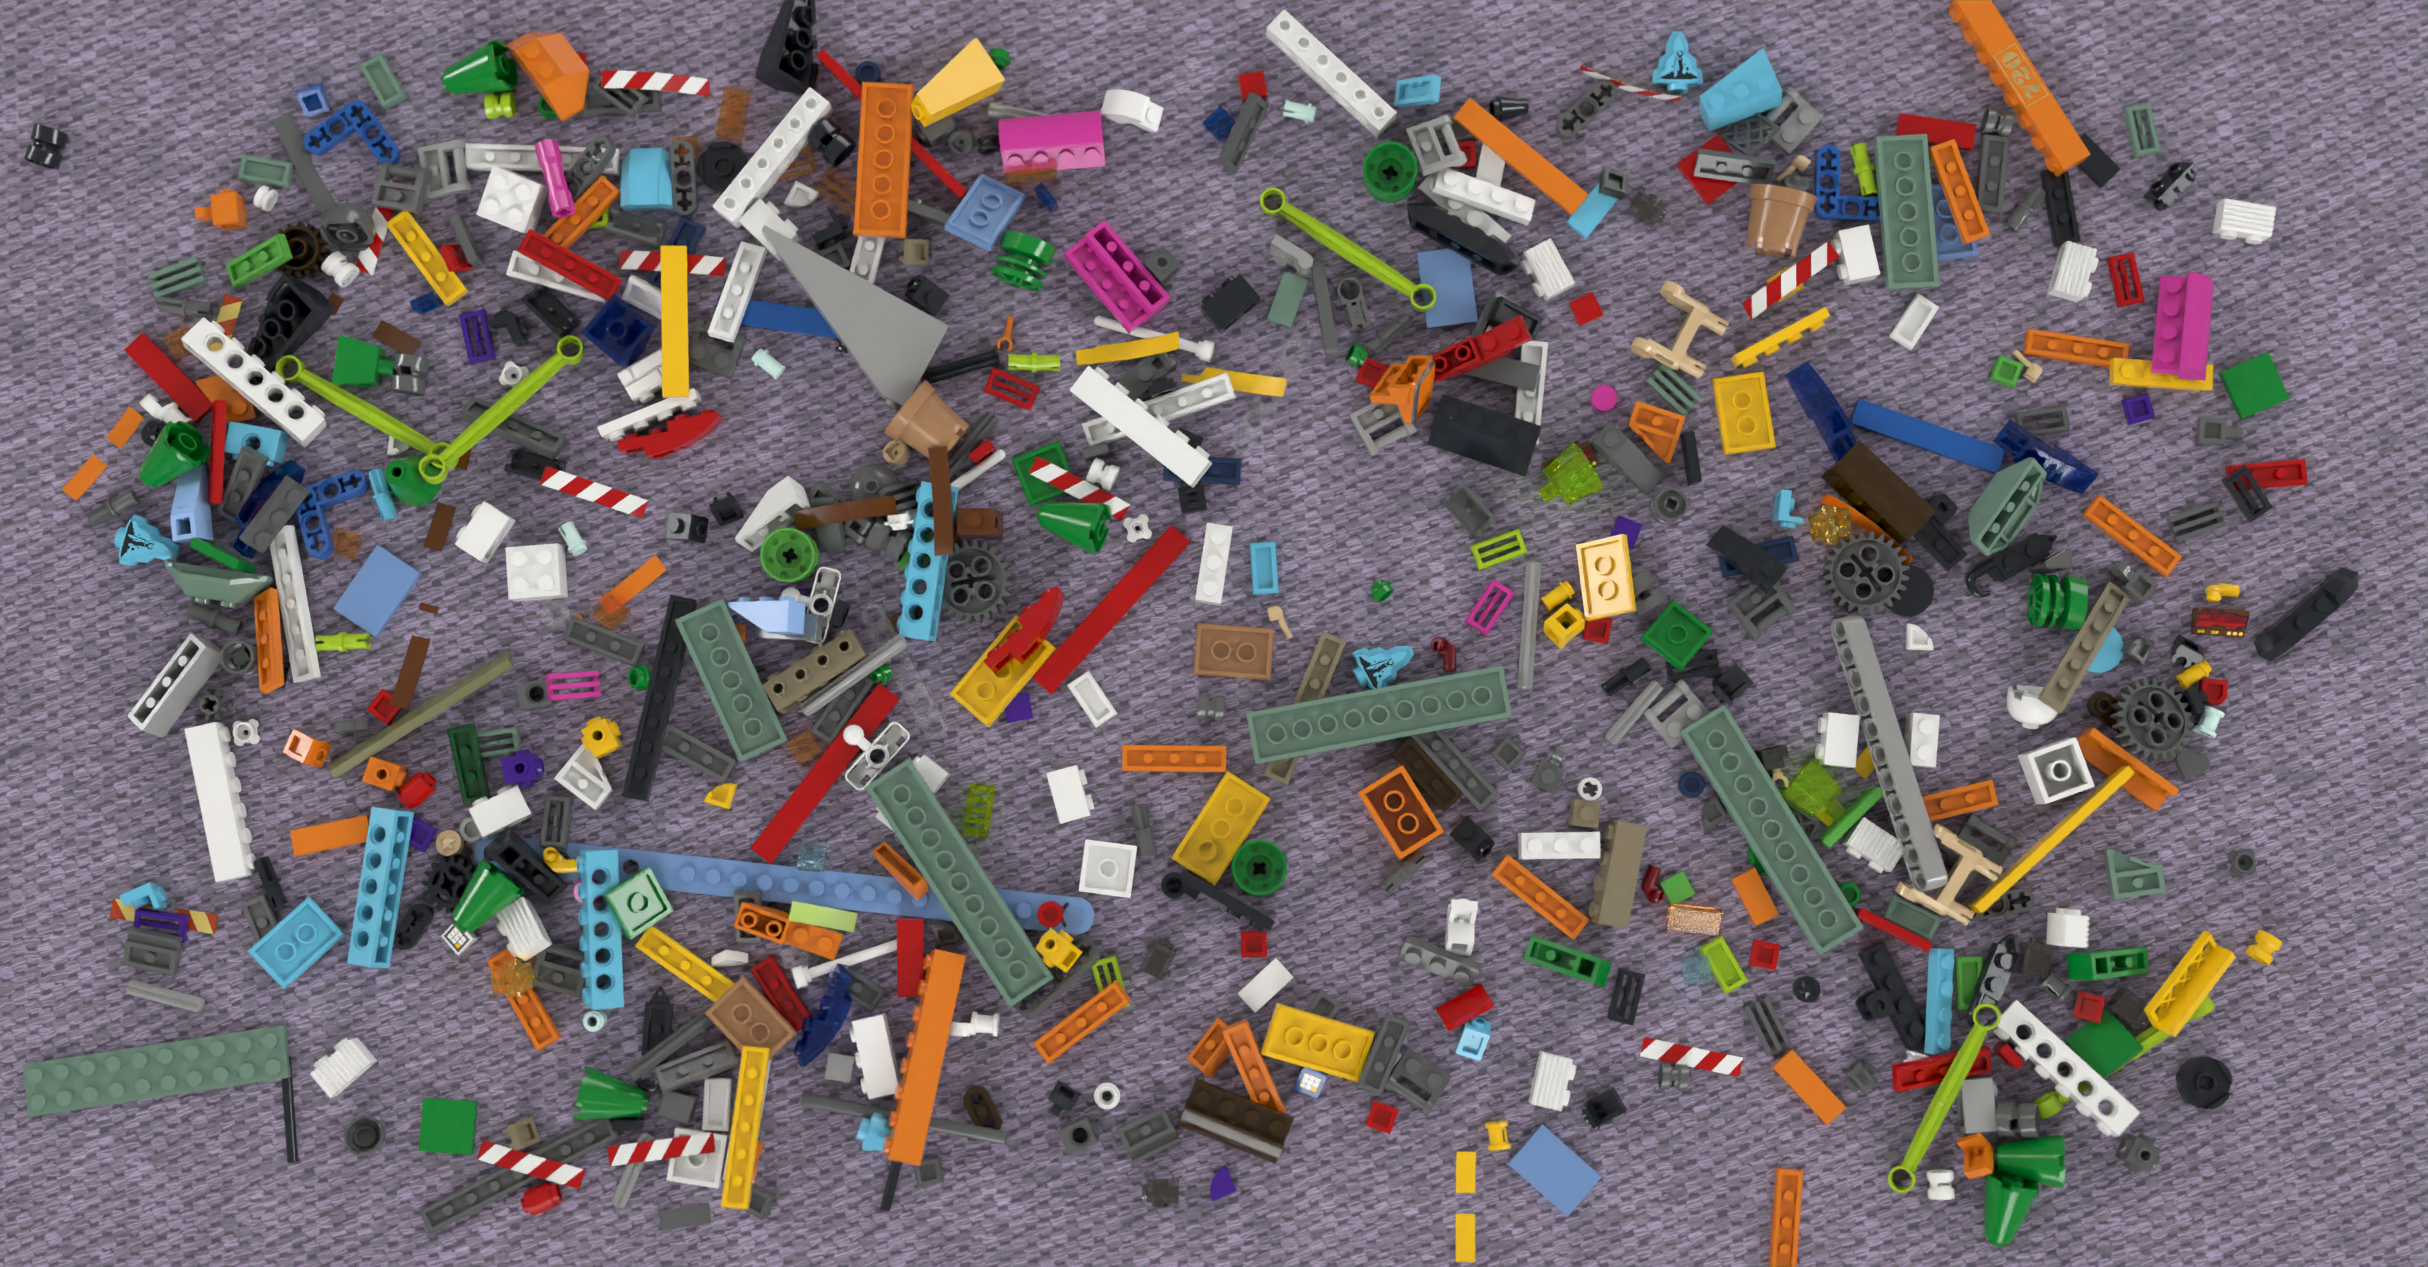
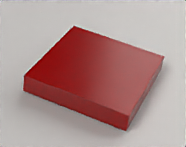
[1677,134,1739,206]

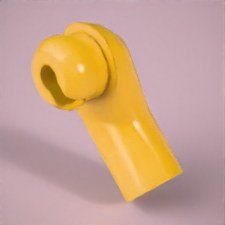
[2205,583,2240,603]
[543,847,578,873]

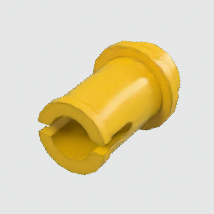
[1541,581,1575,611]
[2176,659,2212,689]

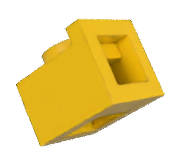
[1543,603,1585,650]

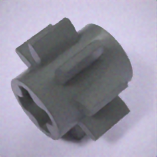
[197,690,232,721]
[1844,1060,1878,1093]

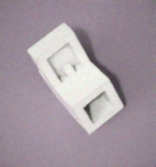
[1101,89,1164,132]
[1445,899,1478,956]

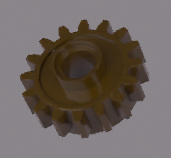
[277,222,331,280]

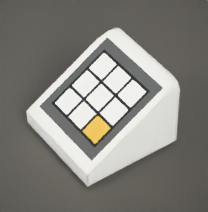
[441,924,478,956]

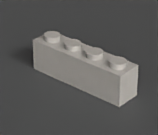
[127,633,221,738]

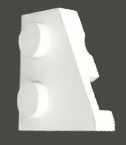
[554,744,613,811]

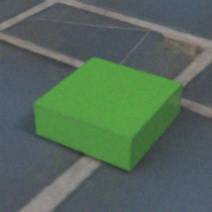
[1989,355,2024,389]
[1659,871,1695,906]

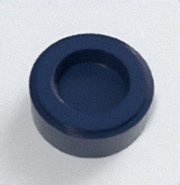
[855,61,882,86]
[1677,772,1705,798]

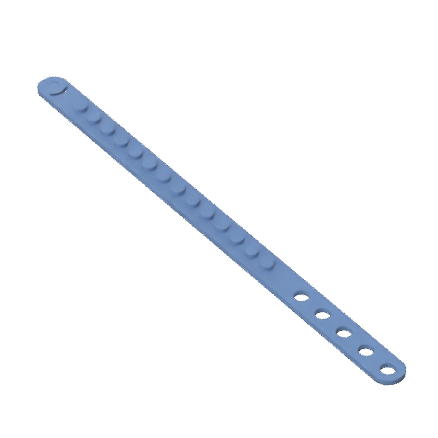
[474,835,1094,934]

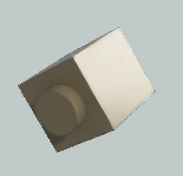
[1568,799,1601,828]

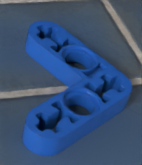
[304,101,401,165]
[1814,145,1880,223]
[296,470,370,560]

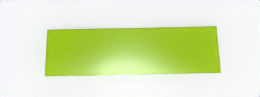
[788,901,858,932]

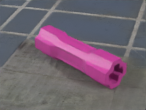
[535,139,575,219]

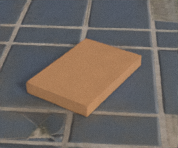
[1193,623,1274,681]
[705,976,798,1060]

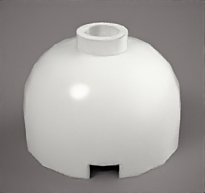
[2007,685,2058,729]

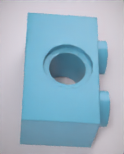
[224,421,289,467]

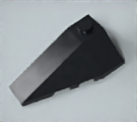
[755,0,819,94]
[247,273,336,383]

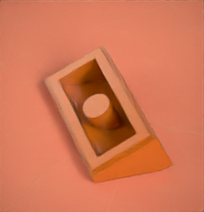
[1186,1017,1231,1077]

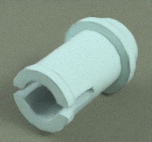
[1283,100,1317,124]
[751,348,785,380]
[558,521,587,556]
[583,1011,607,1032]

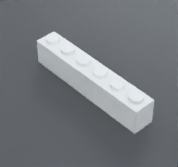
[1070,366,1212,488]
[185,722,256,882]

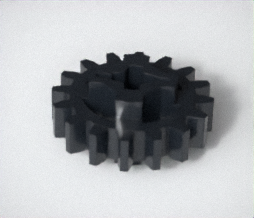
[422,856,476,913]

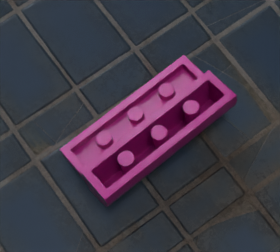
[998,110,1106,175]
[1063,220,1171,334]
[2151,272,2214,381]

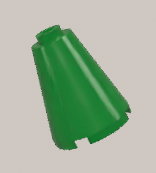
[442,40,518,94]
[138,421,210,487]
[385,455,442,506]
[1037,502,1112,555]
[452,858,524,933]
[573,1066,649,1120]
[1993,1135,2065,1188]
[1984,1169,2040,1247]

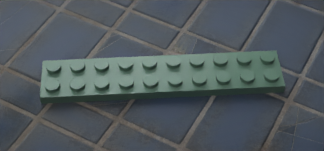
[1246,665,1512,764]
[1679,704,1864,956]
[865,758,1054,1007]
[22,1025,292,1117]

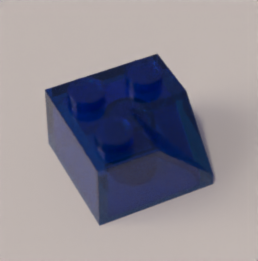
[581,294,655,369]

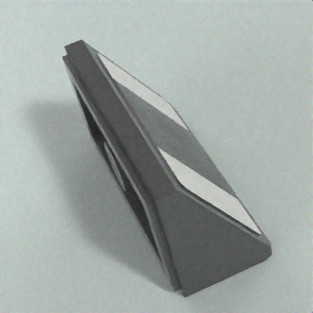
[2030,548,2072,573]

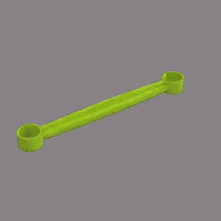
[1260,188,1436,312]
[419,335,585,484]
[275,355,459,470]
[2033,995,2216,1119]
[1888,1003,2001,1193]

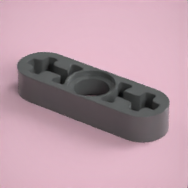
[1556,80,1618,139]
[670,140,698,216]
[1959,888,2035,921]

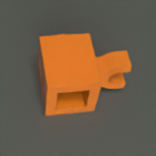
[194,189,247,231]

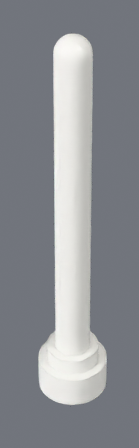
[1094,316,1215,362]
[904,449,1006,531]
[791,939,897,988]

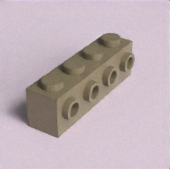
[762,629,869,714]
[1588,819,1647,929]

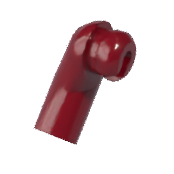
[1430,636,1456,672]
[1641,864,1665,904]

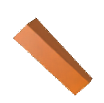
[872,841,929,900]

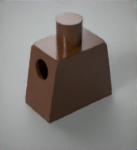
[954,508,1003,539]

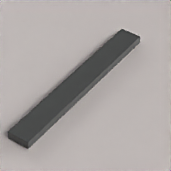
[419,1118,620,1234]

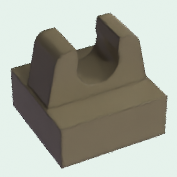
[899,239,929,265]
[505,1117,541,1151]

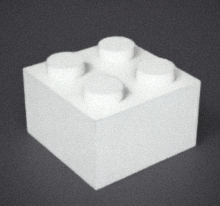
[476,166,548,234]
[505,543,568,602]
[2017,737,2095,804]

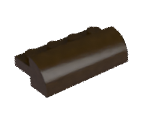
[1821,440,1936,544]
[1177,1078,1294,1164]

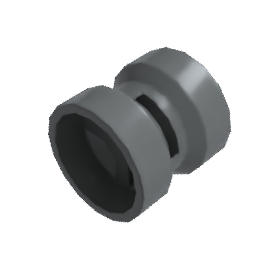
[1980,107,2014,137]
[1197,694,1225,721]
[1658,1063,1689,1091]

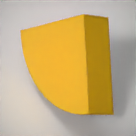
[704,783,738,809]

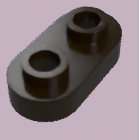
[2087,692,2137,733]
[963,1085,1002,1130]

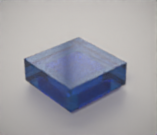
[1202,106,1236,143]
[1034,182,1058,213]
[409,291,444,315]

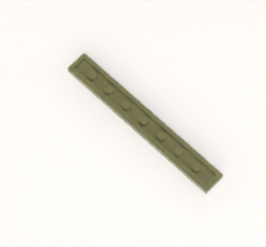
[329,651,513,778]

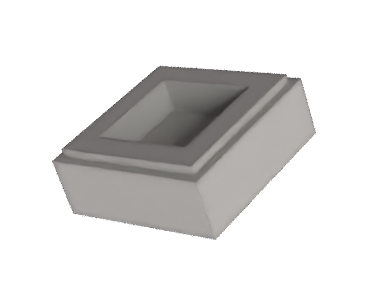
[824,1052,855,1083]

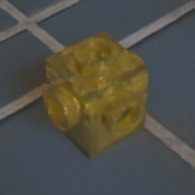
[1808,506,1852,545]
[490,958,535,997]

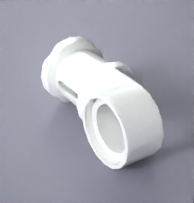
[139,393,194,425]
[949,1011,1000,1037]

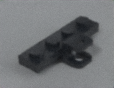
[1913,493,1968,572]
[1855,941,1926,1048]

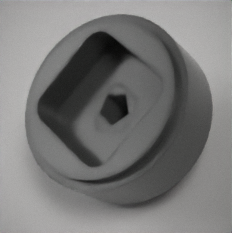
[948,128,975,155]
[1782,174,1810,192]

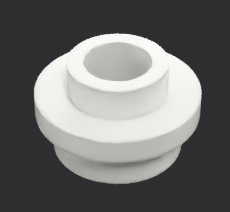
[1094,1082,1120,1109]

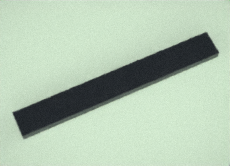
[622,595,697,802]

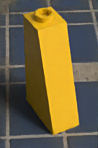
[911,38,1005,127]

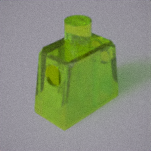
[1538,442,1605,505]
[1780,758,1845,820]

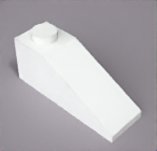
[735,476,811,552]

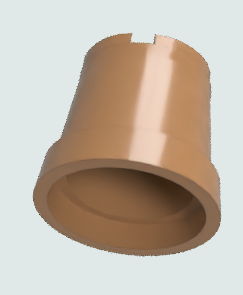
[1744,184,1817,258]
[884,380,970,458]

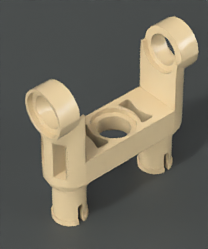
[1630,281,1729,380]
[1895,823,2003,926]

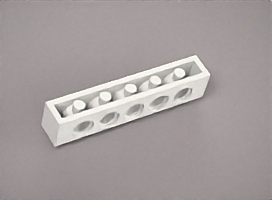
[1266,9,1397,138]
[712,87,834,229]
[181,317,326,448]
[1993,1000,2140,1137]

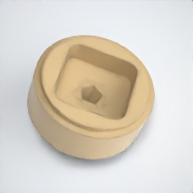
[883,440,910,467]
[436,830,464,857]

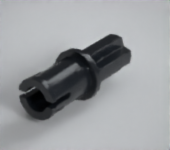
[1601,657,1651,696]
[254,856,288,909]

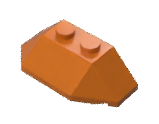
[506,33,590,122]

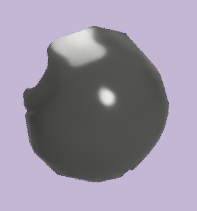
[344,1116,386,1157]

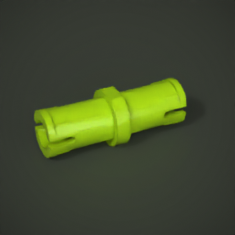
[1850,143,1878,197]
[1008,352,1060,373]
[315,632,371,652]

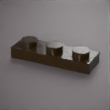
[1391,737,1463,812]

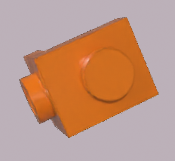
[1957,1133,1994,1179]

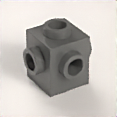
[2116,1133,2161,1173]

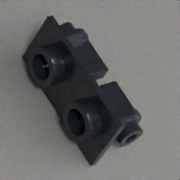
[2143,162,2196,211]

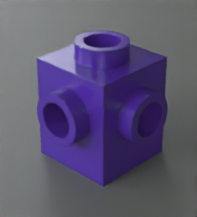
[501,750,544,788]

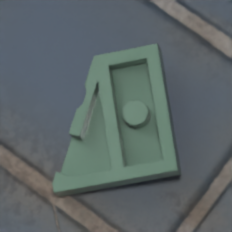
[2103,849,2166,900]

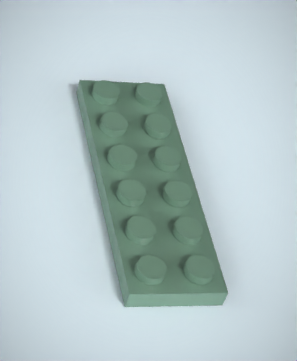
[1874,134,1940,291]
[675,599,788,762]

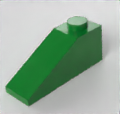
[1523,935,1612,987]
[2067,947,2149,980]

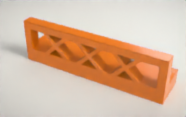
[2077,728,2179,811]

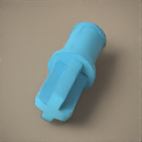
[368,469,398,521]

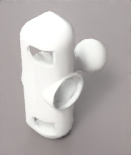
[781,566,841,644]
[843,721,910,790]

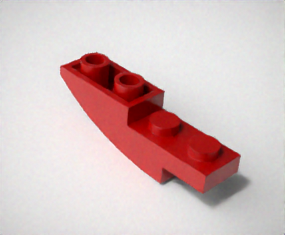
[1432,315,1532,382]
[617,409,723,460]
[984,585,1065,674]

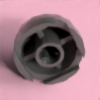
[320,203,375,252]
[849,464,901,505]

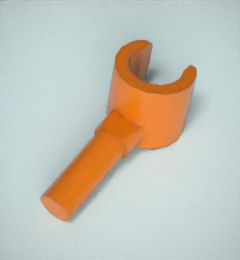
[997,316,1014,352]

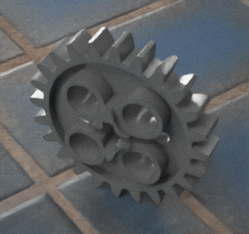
[1823,531,1909,615]
[941,539,1015,624]
[2110,678,2194,763]

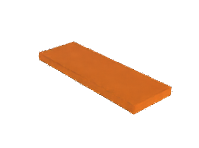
[853,82,915,239]

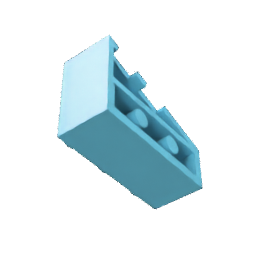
[1699,48,1782,132]

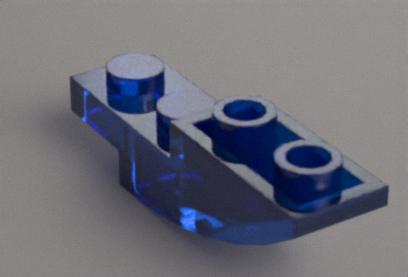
[1785,362,1857,462]
[1993,419,2099,494]
[233,459,306,559]
[794,963,853,1067]

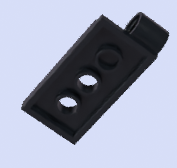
[1161,869,1275,933]

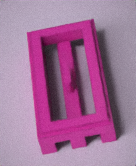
[1464,579,1514,636]
[546,671,601,701]

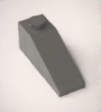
[1590,422,1664,496]

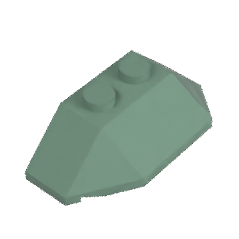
[1968,457,2047,556]
[164,561,276,608]

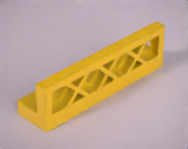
[2144,931,2236,1037]

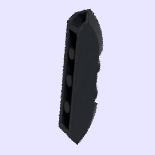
[1406,203,1519,276]
[2253,568,2359,662]

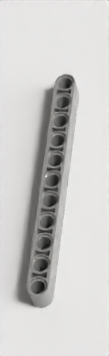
[1831,614,1948,892]

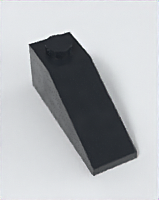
[1706,525,1788,594]
[489,827,568,904]

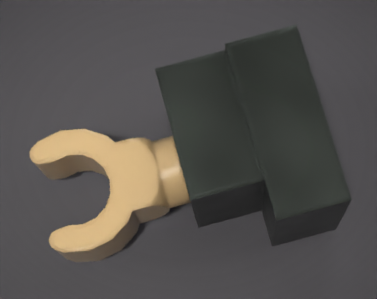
[1756,745,1789,788]

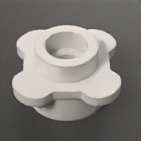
[499,361,529,388]
[884,511,914,530]
[1123,514,1152,543]
[232,719,260,746]

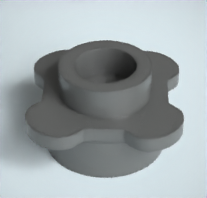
[2228,849,2256,876]

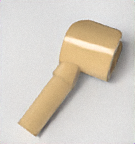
[1776,155,1810,184]
[2012,349,2042,383]
[1267,606,1293,639]

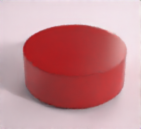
[1037,901,1064,928]

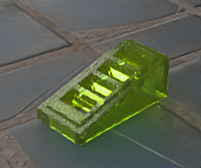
[962,783,996,838]

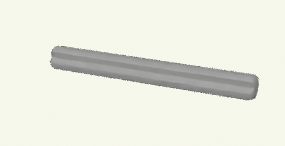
[1517,561,1542,689]
[800,634,908,716]

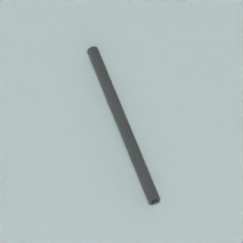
[800,1092,1008,1145]

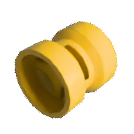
[2245,930,2283,966]

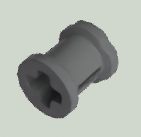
[2036,969,2072,1003]

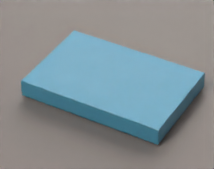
[247,897,346,989]

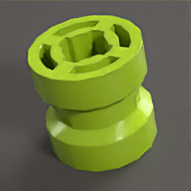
[484,92,516,119]

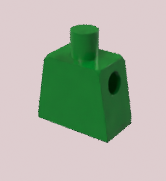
[332,335,397,388]

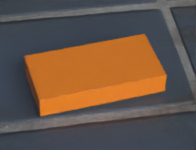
[1730,868,1779,926]

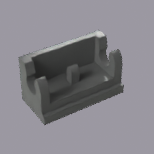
[606,209,668,250]
[1441,481,1497,539]

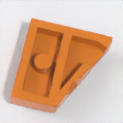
[195,375,259,423]
[1628,401,1686,464]

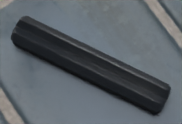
[925,350,1000,384]

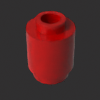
[397,771,437,810]
[520,1182,563,1216]

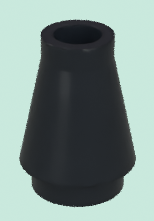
[1489,96,1529,122]

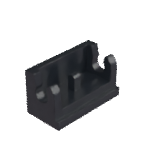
[520,285,581,338]
[504,449,567,481]

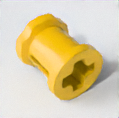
[1485,1120,1511,1151]

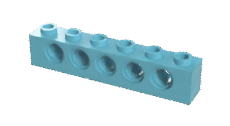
[897,482,959,641]
[347,807,414,968]
[576,848,624,1010]

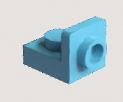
[1773,489,1804,529]
[119,882,167,910]
[1455,1016,1491,1061]

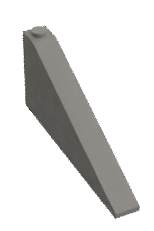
[762,225,949,411]

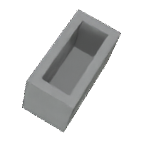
[1956,1075,1997,1134]

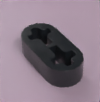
[393,904,433,950]

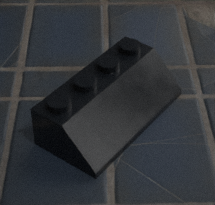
[1428,394,1542,477]

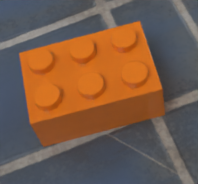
[1357,765,1444,860]

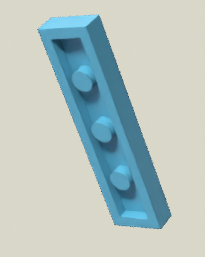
[1924,948,1954,1054]

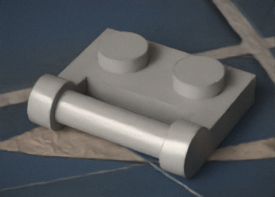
[1755,87,1823,156]
[1406,115,1467,176]
[418,139,472,200]
[1270,234,1313,279]
[1349,403,1417,456]
[1642,679,1710,748]

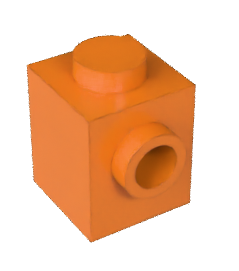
[362,756,408,791]

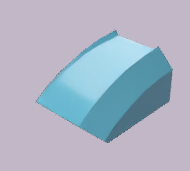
[620,148,675,212]

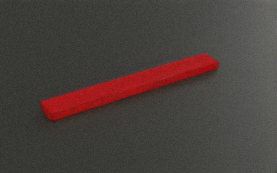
[816,49,967,201]
[1032,525,1191,695]
[750,683,900,864]

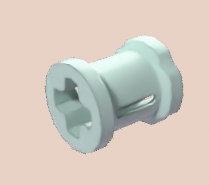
[2192,705,2225,739]

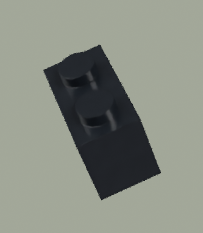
[1201,274,1260,334]

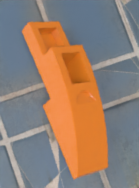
[733,902,844,960]

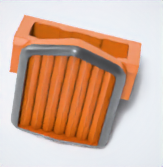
[1369,355,1436,424]

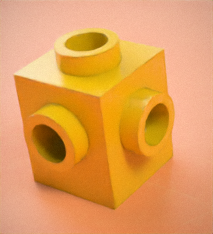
[581,716,624,758]
[1035,928,1082,973]

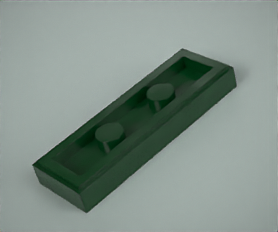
[447,723,491,804]

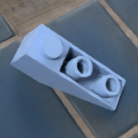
[170,464,214,545]
[728,596,806,635]

